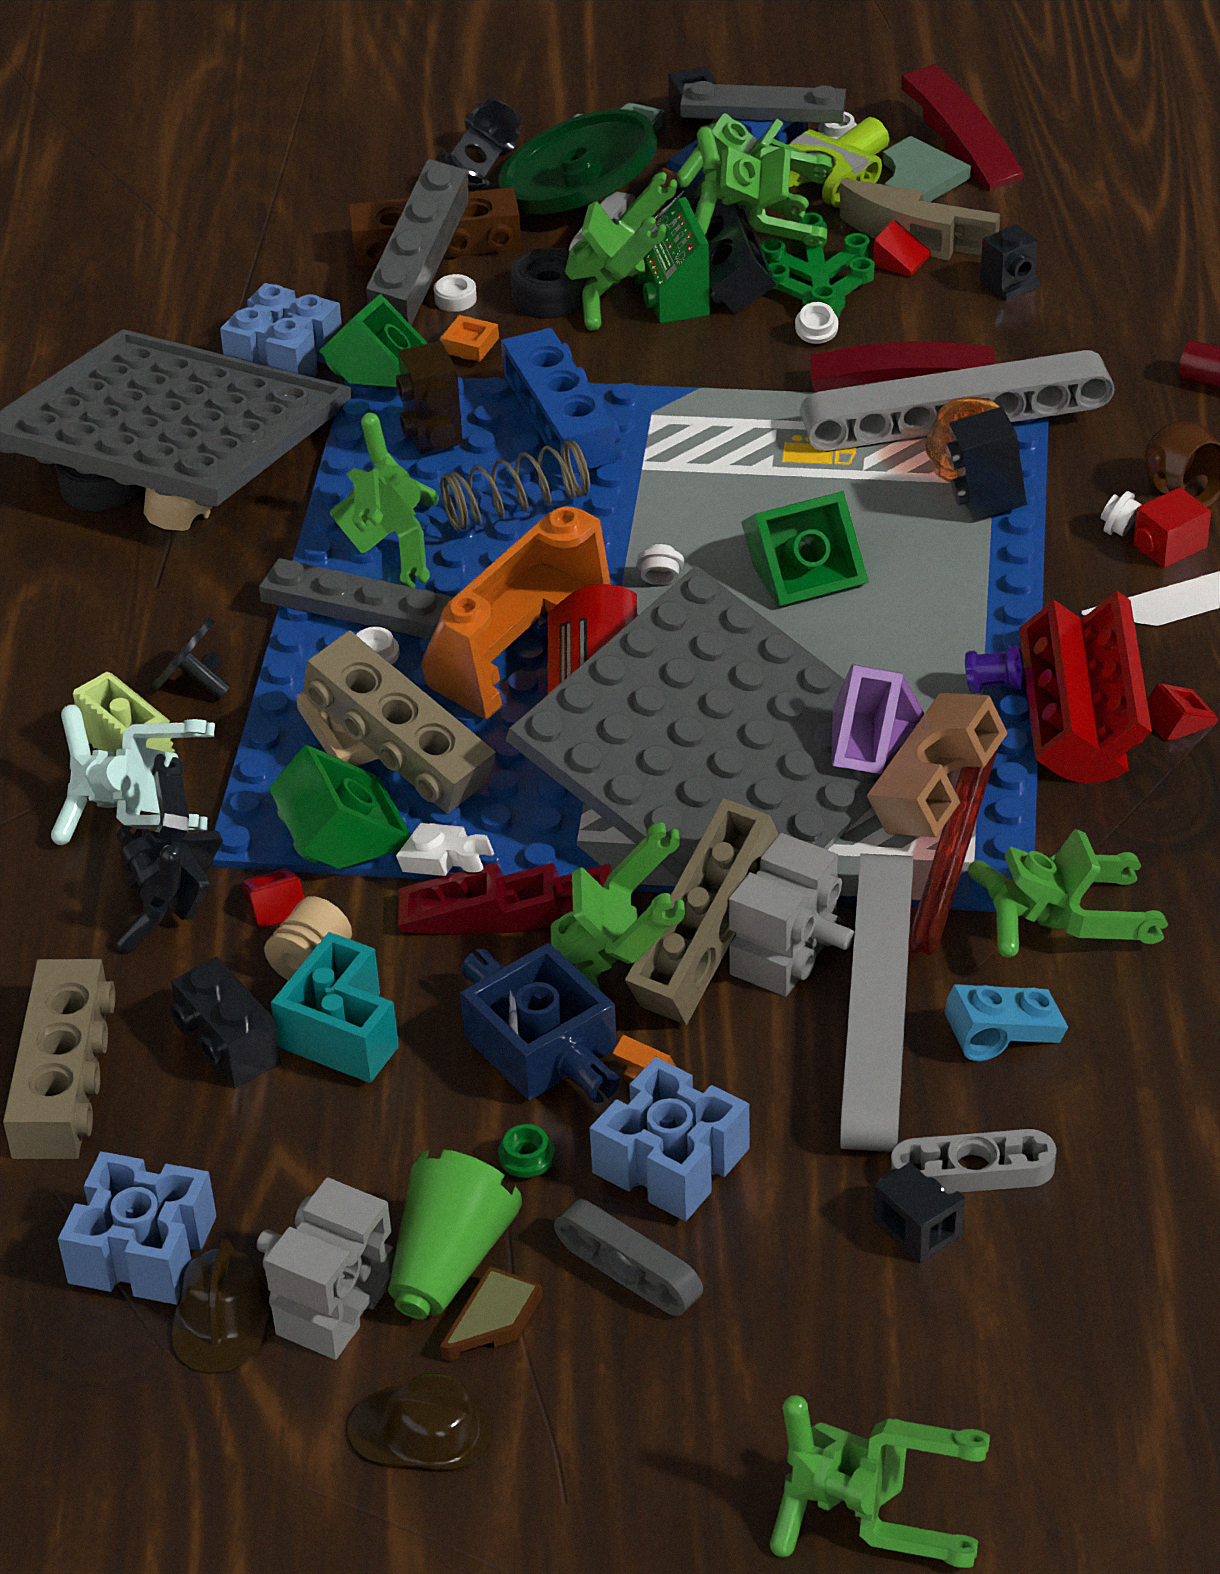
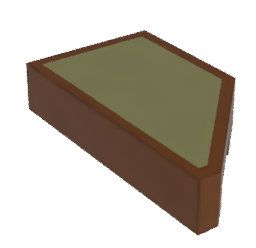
[440,1266,543,1361]

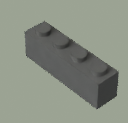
[366,159,469,325]

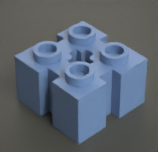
[220,283,342,377]
[590,1057,750,1221]
[58,1151,217,1305]

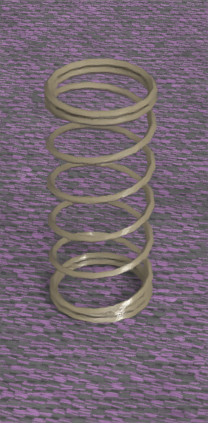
[440,439,590,532]

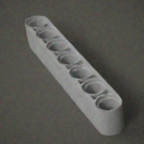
[800,350,1115,451]
[840,853,913,1152]

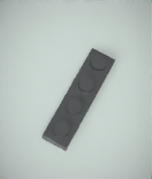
[259,558,453,639]

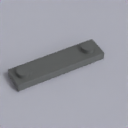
[681,81,846,123]

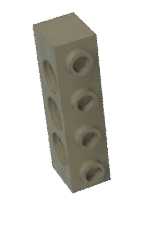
[302,630,496,814]
[625,798,779,1025]
[3,959,115,1159]

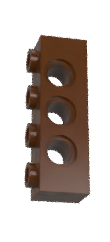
[348,187,521,267]

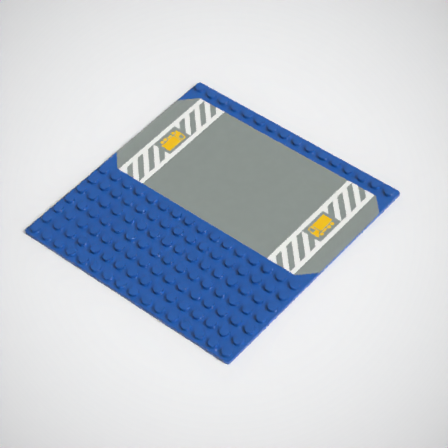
[211,377,1049,912]

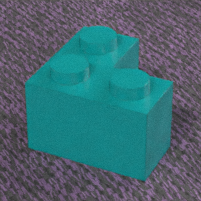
[271,932,399,1083]

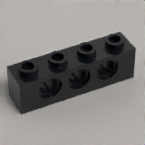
[677,175,776,315]

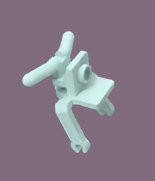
[51,705,215,845]

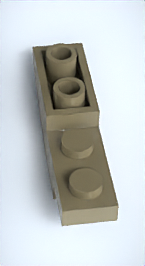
[840,178,1000,261]

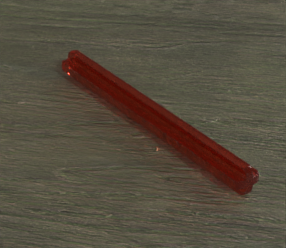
[909,748,998,955]

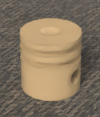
[264,896,352,981]

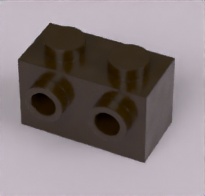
[396,341,463,454]

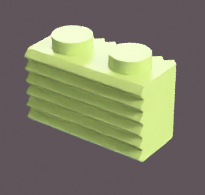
[73,672,175,753]

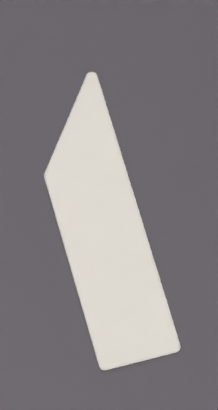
[1081,571,1220,626]

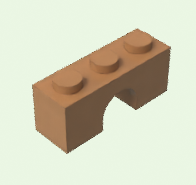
[867,693,1008,838]

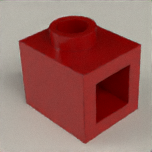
[1133,487,1211,568]

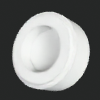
[433,274,477,312]

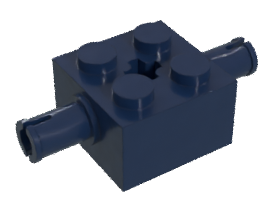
[460,942,620,1103]

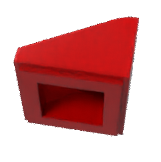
[874,221,930,277]
[1147,684,1218,741]
[240,868,305,928]

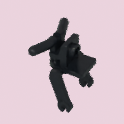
[115,754,223,954]

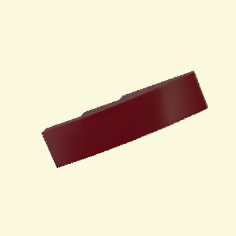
[901,64,1024,191]
[810,341,996,393]
[398,862,613,935]

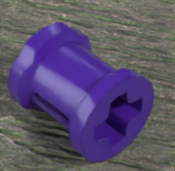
[965,645,1023,694]

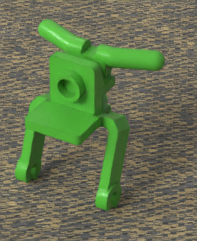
[676,113,833,222]
[695,127,831,246]
[565,172,677,331]
[330,413,439,588]
[551,822,685,990]
[968,829,1168,958]
[770,1395,990,1568]

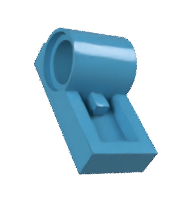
[945,984,1068,1061]

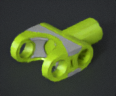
[789,117,889,208]

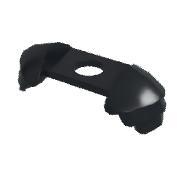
[441,98,521,192]

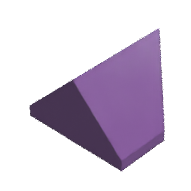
[831,664,924,774]

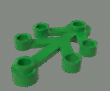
[761,212,875,318]

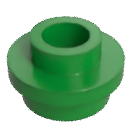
[498,1124,555,1178]

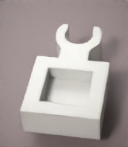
[396,823,494,876]

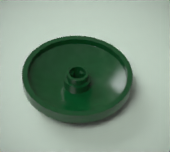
[499,109,658,214]

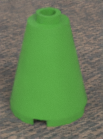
[388,1150,522,1320]

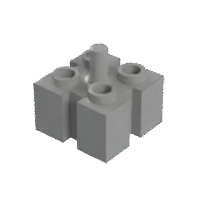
[729,833,854,997]
[257,1177,394,1360]

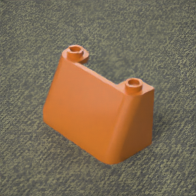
[421,506,611,720]

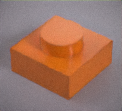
[440,315,499,362]
[612,1035,676,1084]

